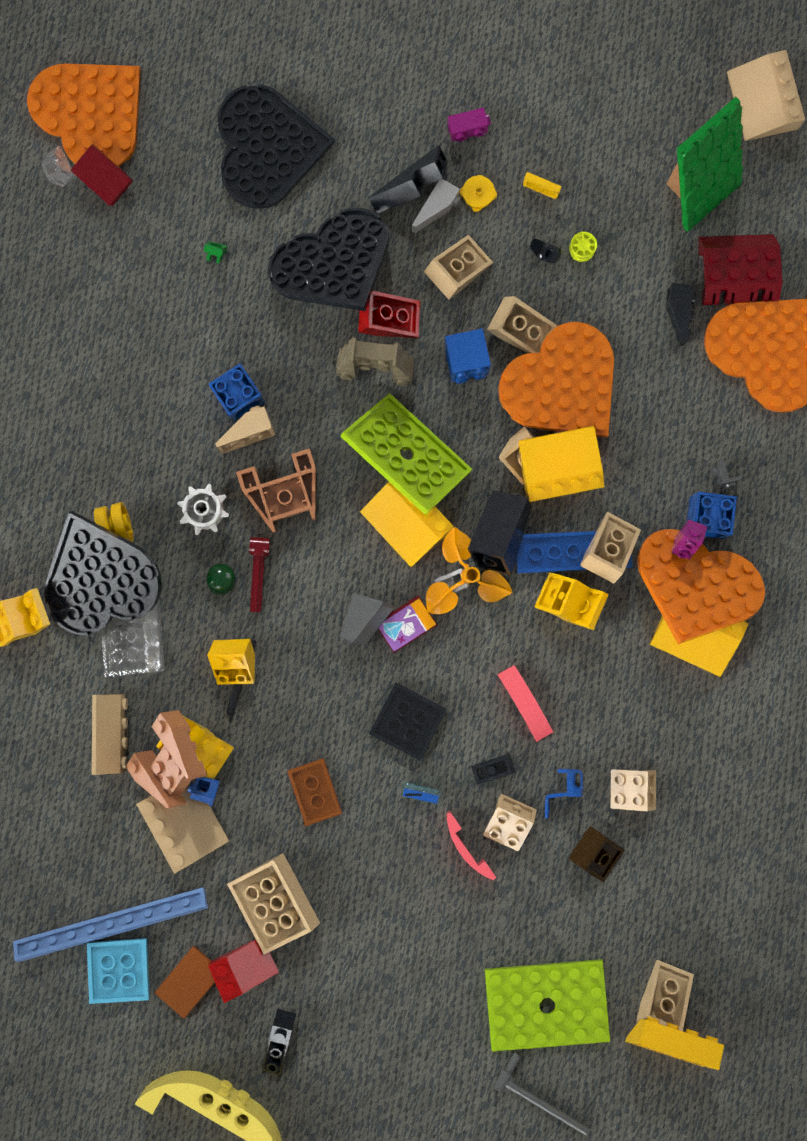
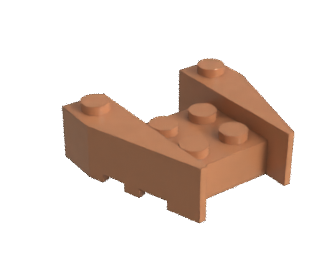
[236,448,317,533]
[126,710,207,809]

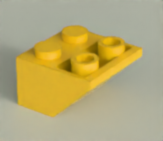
[207,639,255,685]

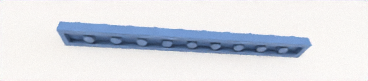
[13,887,208,962]

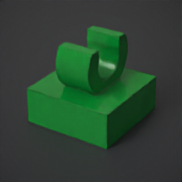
[204,241,228,264]

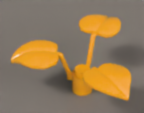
[426,527,512,614]

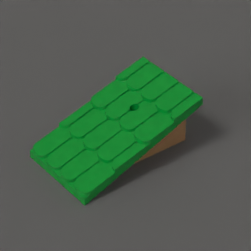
[667,96,743,232]

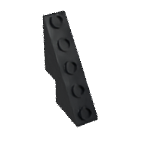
[368,145,448,214]

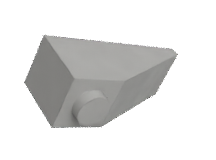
[412,179,461,233]

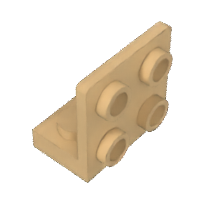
[611,769,656,811]
[483,794,537,851]

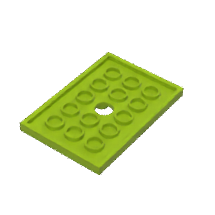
[340,393,472,515]
[484,959,610,1051]

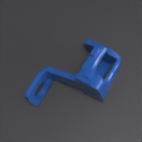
[545,769,583,818]

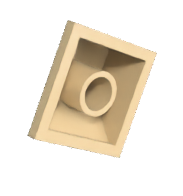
[499,426,535,485]

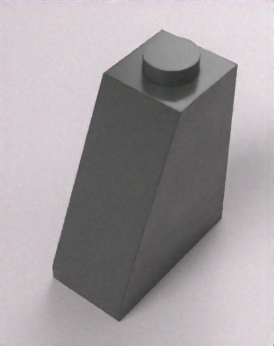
[339,593,394,647]

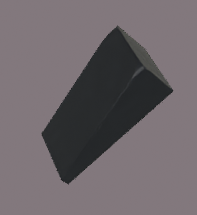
[471,753,516,785]

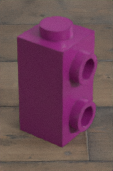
[447,107,491,142]
[671,520,707,559]

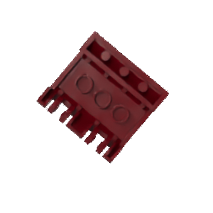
[698,234,782,305]

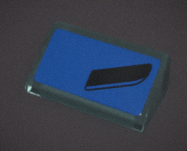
[401,782,442,804]

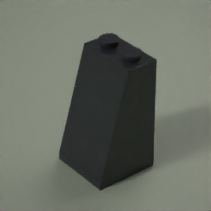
[468,490,532,575]

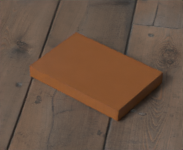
[287,758,342,827]
[155,946,215,1019]

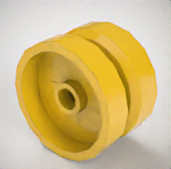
[94,502,134,543]

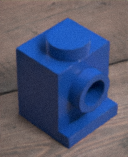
[188,777,220,806]

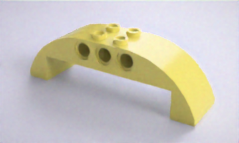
[135,1071,282,1141]

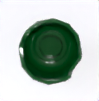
[206,564,235,595]

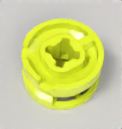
[569,232,597,262]

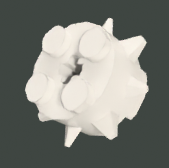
[177,484,229,535]

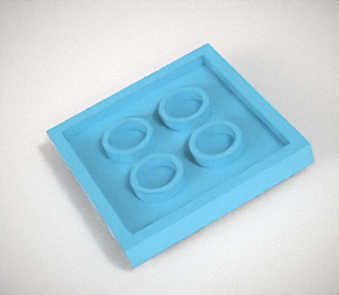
[87,938,150,1004]

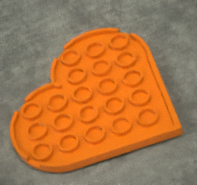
[27,64,141,168]
[704,299,807,412]
[498,322,614,438]
[637,529,765,645]

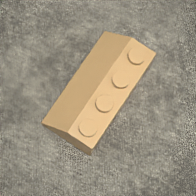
[92,694,128,775]

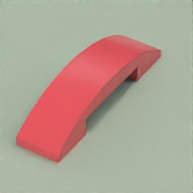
[498,665,553,742]
[446,811,496,880]

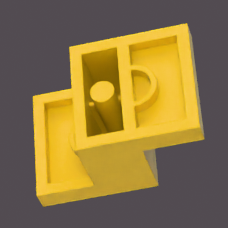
[534,572,609,630]
[0,588,50,647]
[156,715,234,780]

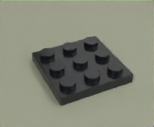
[369,682,447,761]

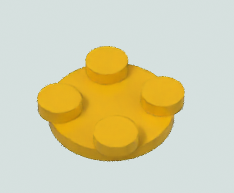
[460,175,497,212]

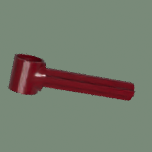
[249,537,270,613]

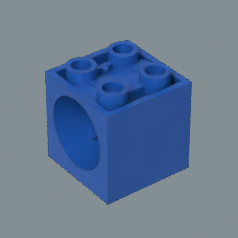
[444,328,491,384]
[208,363,265,424]
[687,492,737,539]

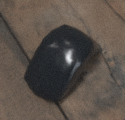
[530,238,562,263]

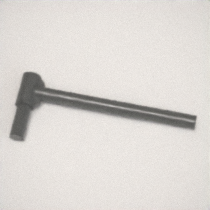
[493,1052,590,1135]

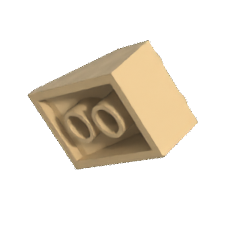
[424,235,493,299]
[487,296,557,353]
[215,406,276,454]
[580,512,641,584]
[636,960,694,1031]

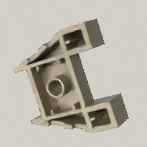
[336,338,414,387]

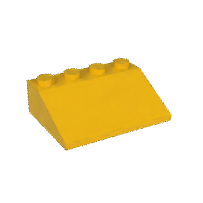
[518,426,605,502]
[360,482,454,567]
[650,616,749,677]
[625,1016,724,1070]

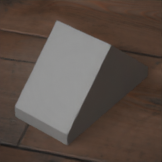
[435,568,470,593]

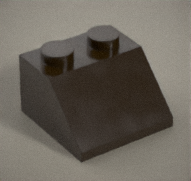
[568,826,625,882]

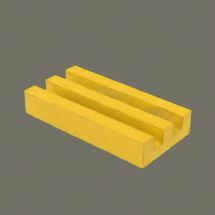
[523,172,561,199]

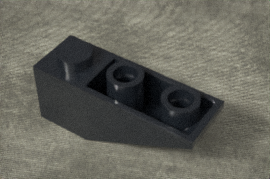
[666,283,696,346]
[262,1009,296,1075]

